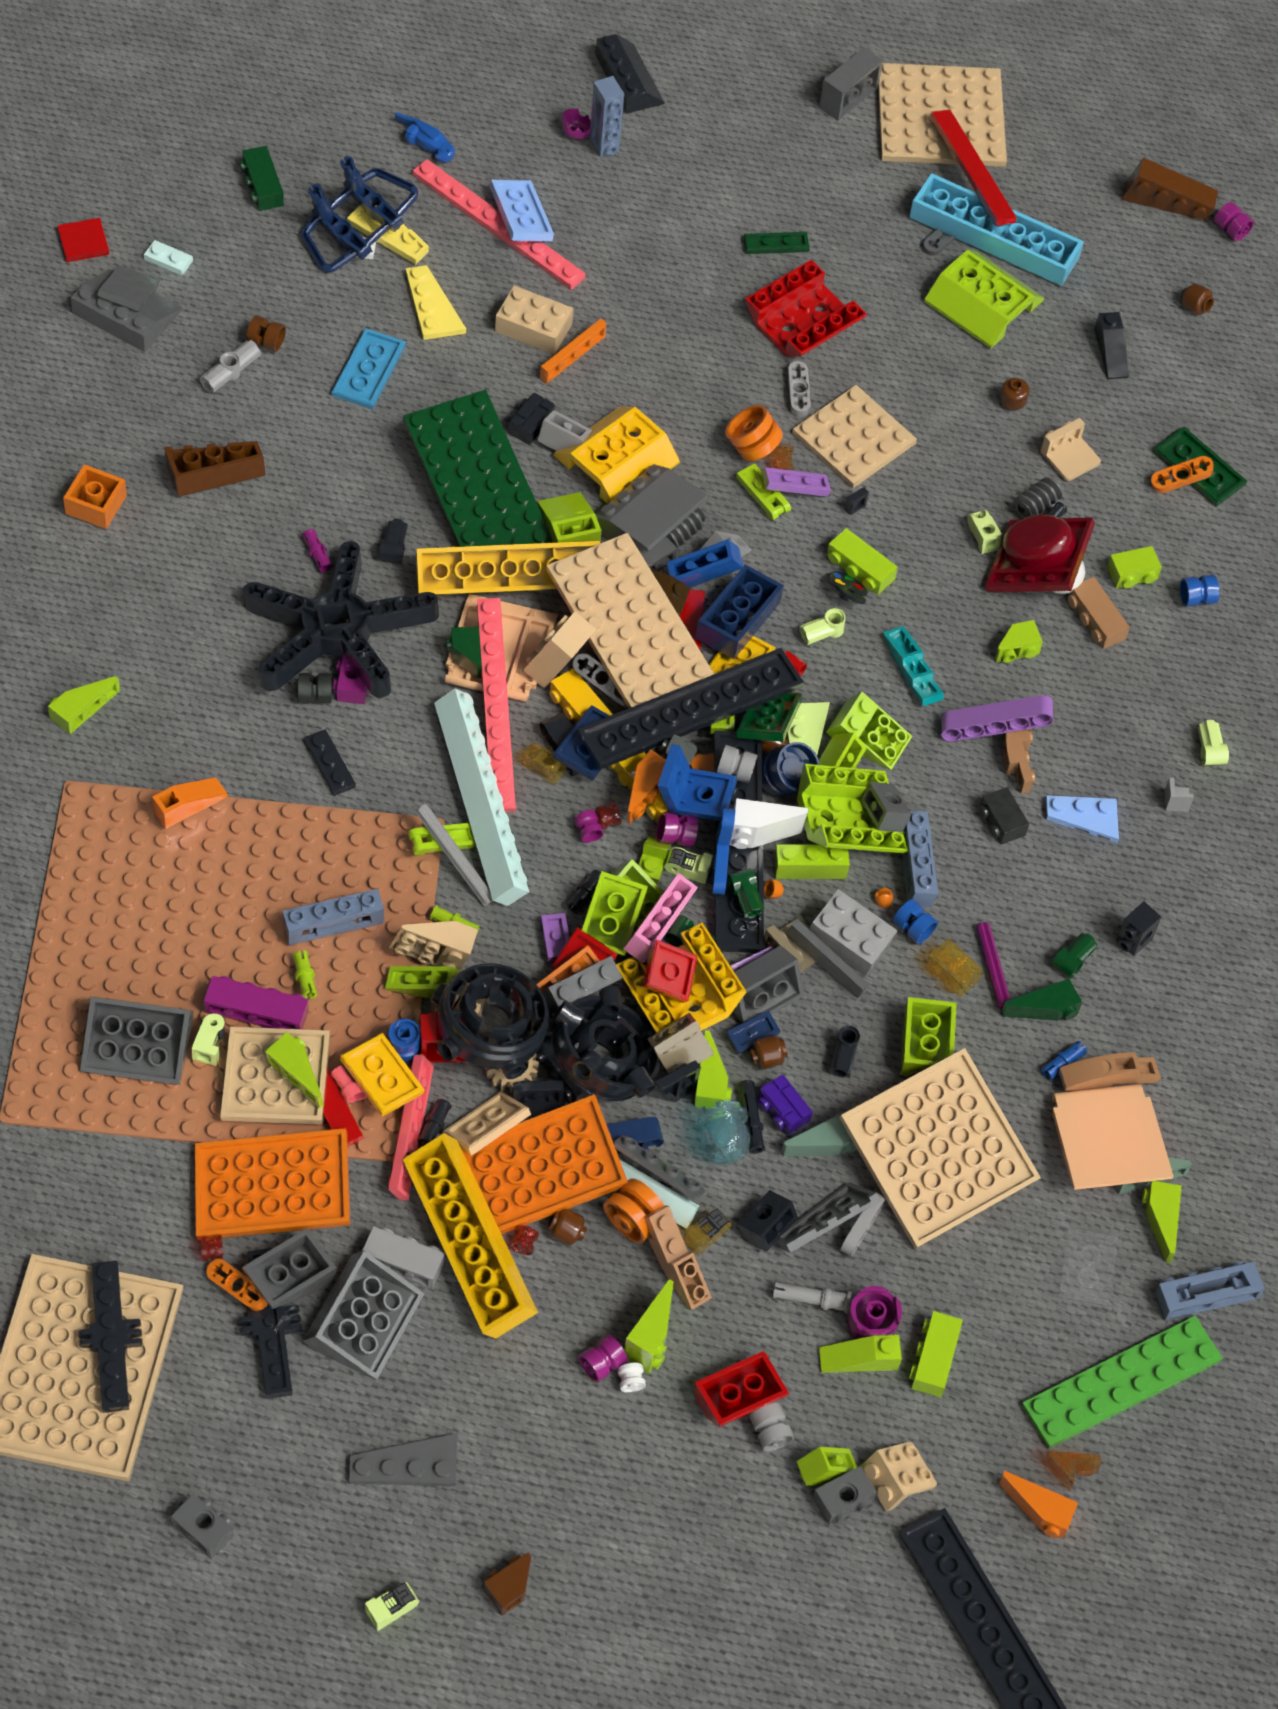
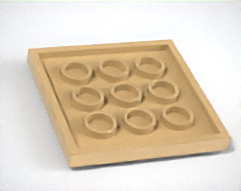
[792,385,917,488]
[220,1027,330,1125]

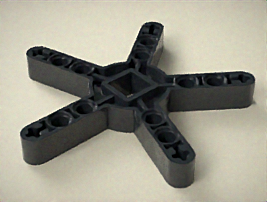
[243,541,439,698]

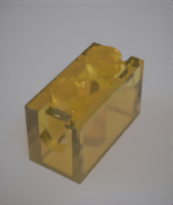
[926,938,983,998]

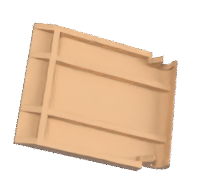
[445,594,558,702]
[1052,1084,1174,1190]

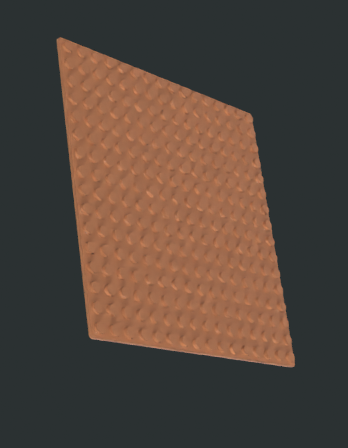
[0,781,444,1163]

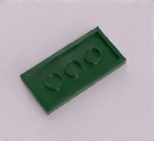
[1153,427,1247,507]
[737,692,802,742]

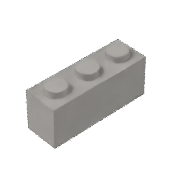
[362,1226,445,1289]

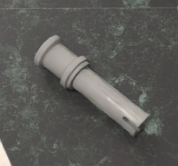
[773,1282,852,1314]

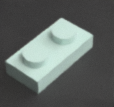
[144,240,193,275]

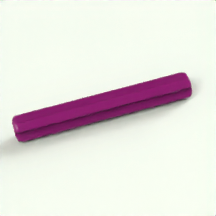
[976,922,1011,1009]

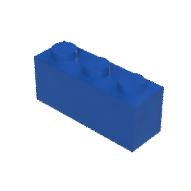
[667,539,744,588]

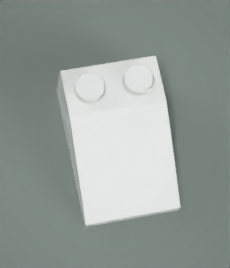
[730,798,808,849]

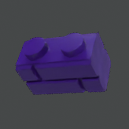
[757,1075,813,1135]

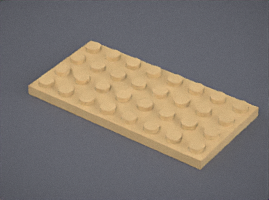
[546,533,714,708]

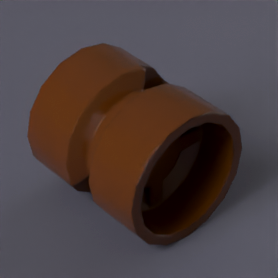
[246,315,286,352]

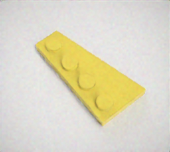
[347,206,429,265]
[406,265,466,340]

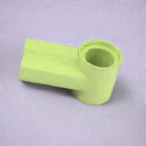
[799,608,845,645]
[1198,720,1229,766]

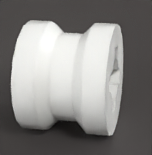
[617,1363,646,1392]

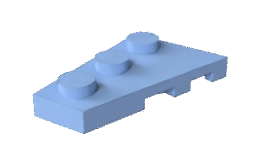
[1045,795,1119,843]

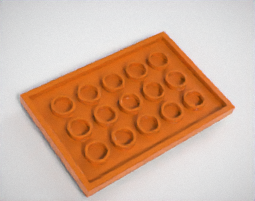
[462,1094,628,1234]
[195,1128,351,1240]

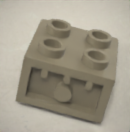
[764,917,817,973]
[648,1013,714,1074]

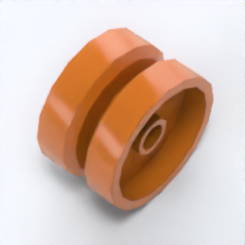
[725,405,783,461]
[603,1178,664,1244]

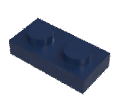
[725,1011,781,1055]

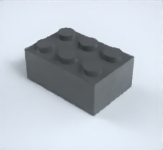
[819,47,883,121]

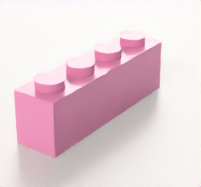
[623,873,698,963]

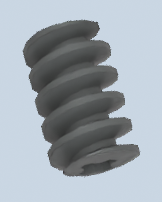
[1014,477,1063,519]
[666,507,706,549]

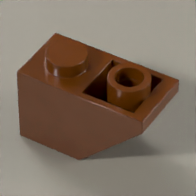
[483,1552,531,1616]

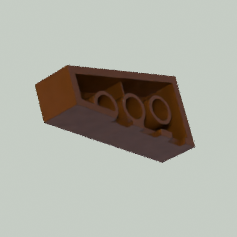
[1122,157,1219,221]
[164,441,265,497]

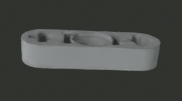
[787,361,811,417]
[840,1192,886,1257]

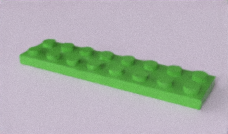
[1021,1316,1223,1449]

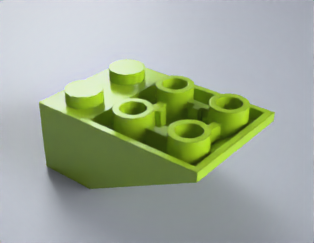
[537,492,601,543]
[826,692,912,770]

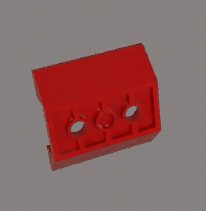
[745,259,867,356]

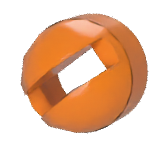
[763,879,784,899]
[874,887,894,908]

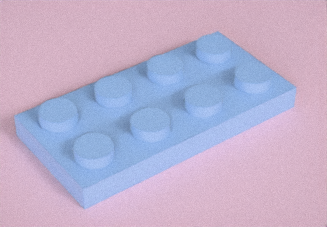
[489,180,554,242]

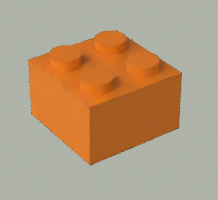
[63,464,127,529]

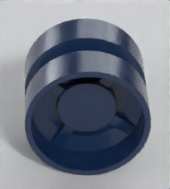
[762,742,820,797]

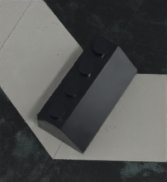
[595,34,665,114]

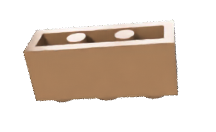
[1068,577,1130,649]

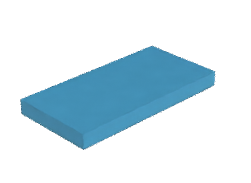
[332,328,406,410]

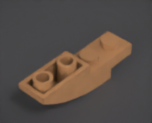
[1003,729,1035,793]
[1058,1052,1161,1091]
[644,1205,712,1310]

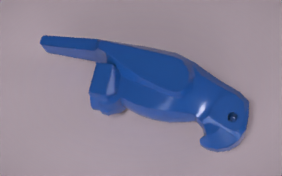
[395,112,455,162]

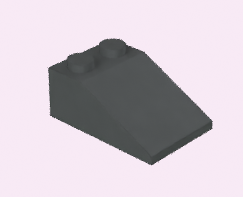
[242,1228,337,1309]

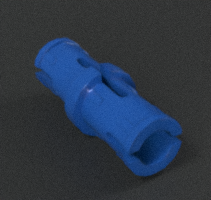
[1041,1041,1087,1081]

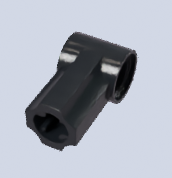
[379,518,408,564]
[829,1025,860,1078]

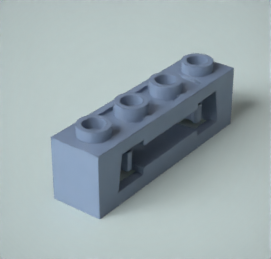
[589,76,624,157]
[901,811,938,908]
[283,889,384,946]
[1155,1261,1265,1320]

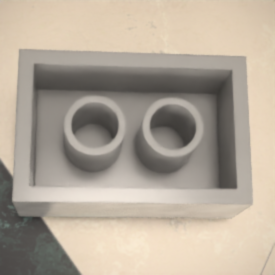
[809,889,898,976]

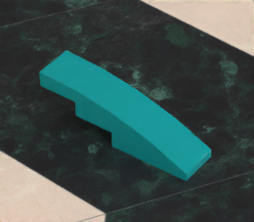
[883,626,944,706]

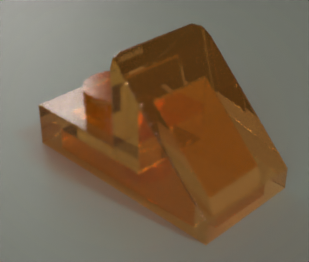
[768,442,794,471]
[1045,1451,1101,1491]

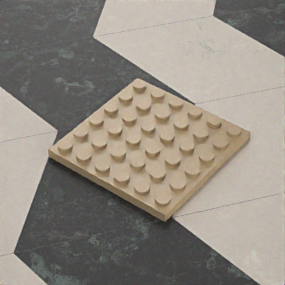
[878,63,1007,167]
[839,1048,1041,1249]

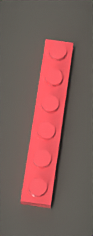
[388,1054,434,1201]

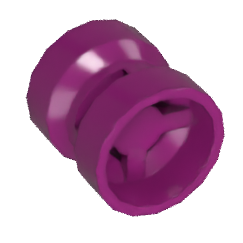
[574,810,604,843]

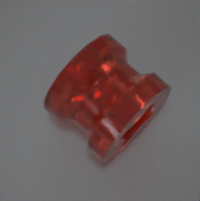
[595,802,621,830]
[509,1225,539,1256]
[201,1235,223,1261]

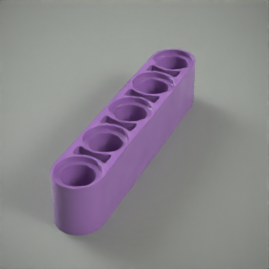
[941,695,1053,742]

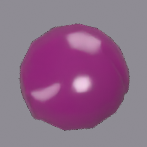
[561,108,591,139]

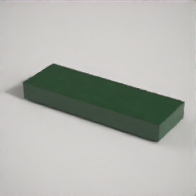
[744,232,810,254]

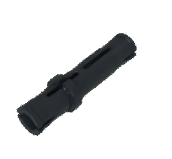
[738,1080,765,1154]

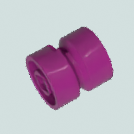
[1214,202,1254,242]
[656,812,698,847]
[578,1334,628,1383]

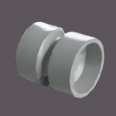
[717,745,758,784]
[749,1403,794,1452]

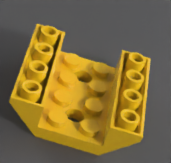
[554,407,680,504]
[616,923,746,1033]

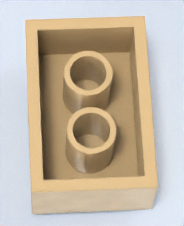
[495,285,574,355]
[523,611,596,688]

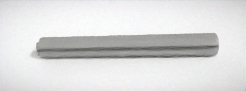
[416,804,493,906]

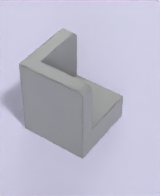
[1164,778,1194,812]

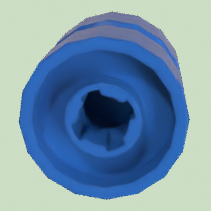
[1180,574,1219,607]
[893,899,939,944]
[388,1019,421,1063]

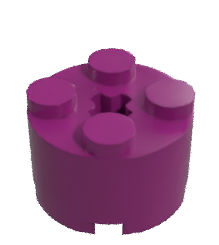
[847,1286,902,1340]

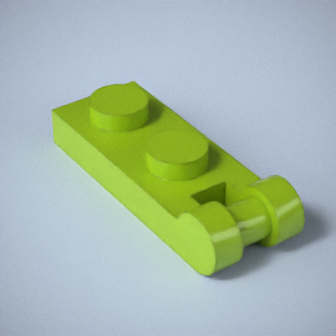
[736,463,791,521]
[408,823,476,856]

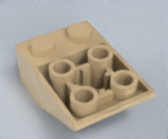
[389,921,478,971]

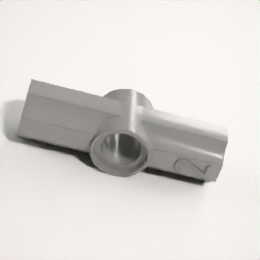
[200,340,261,393]

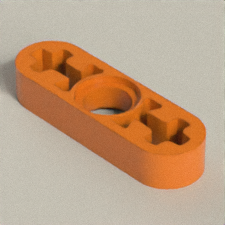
[1151,456,1213,493]
[207,1259,267,1311]

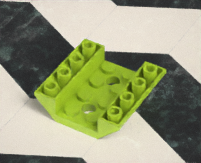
[924,249,1044,349]
[797,764,908,853]

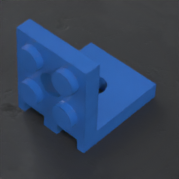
[658,744,737,821]

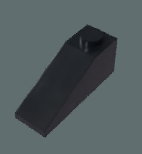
[1094,312,1129,380]

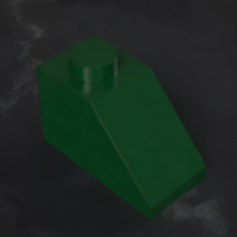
[446,626,482,678]

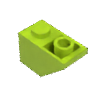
[995,620,1043,663]

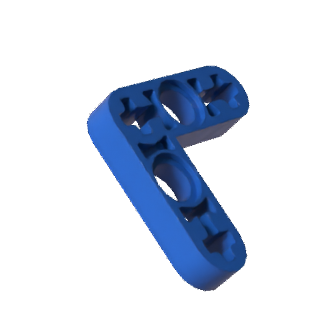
[712,808,735,895]

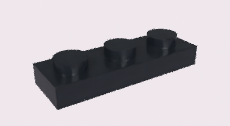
[304,729,356,796]

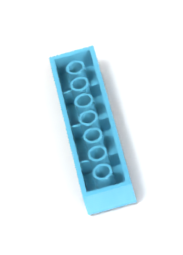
[910,173,1084,286]

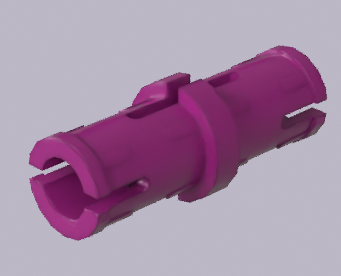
[302,529,333,573]

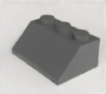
[733,945,805,1024]

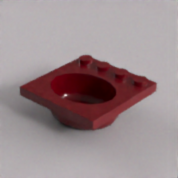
[985,514,1095,592]

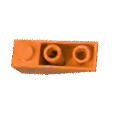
[627,750,666,825]
[152,777,228,829]

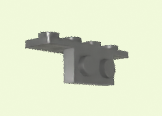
[614,1135,706,1201]

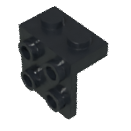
[513,1079,564,1124]

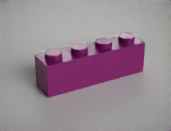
[204,976,309,1029]

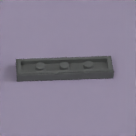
[786,919,869,998]

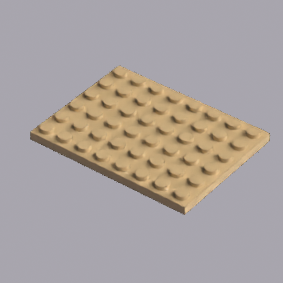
[0,1254,184,1482]

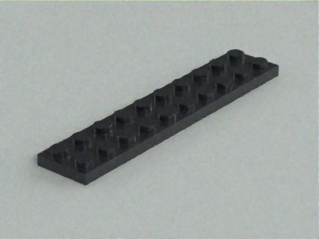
[577,648,804,770]
[714,730,764,953]
[899,1508,1067,1709]

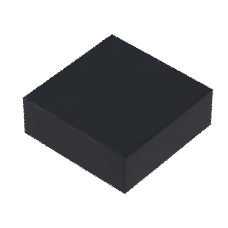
[844,487,869,515]

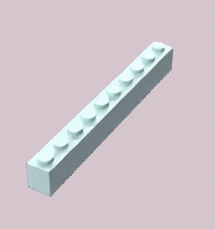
[434,688,529,906]

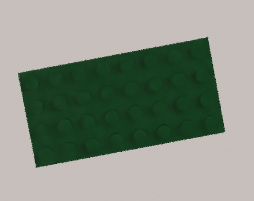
[402,389,553,547]

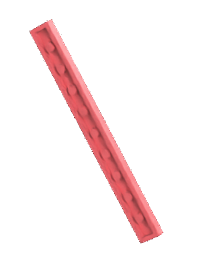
[413,159,586,290]
[477,598,516,812]

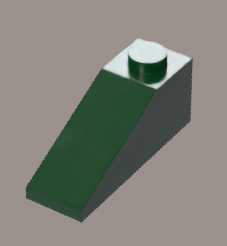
[1001,978,1082,1021]

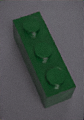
[239,146,284,211]

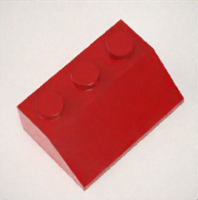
[694,1351,789,1427]

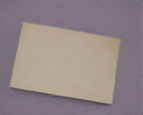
[443,1091,531,1156]

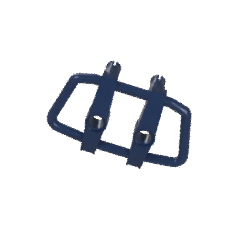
[301,156,418,273]

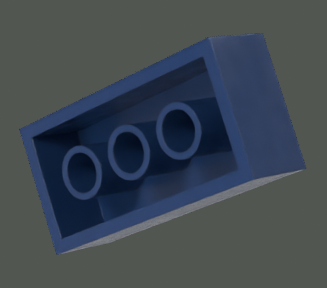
[695,564,784,659]

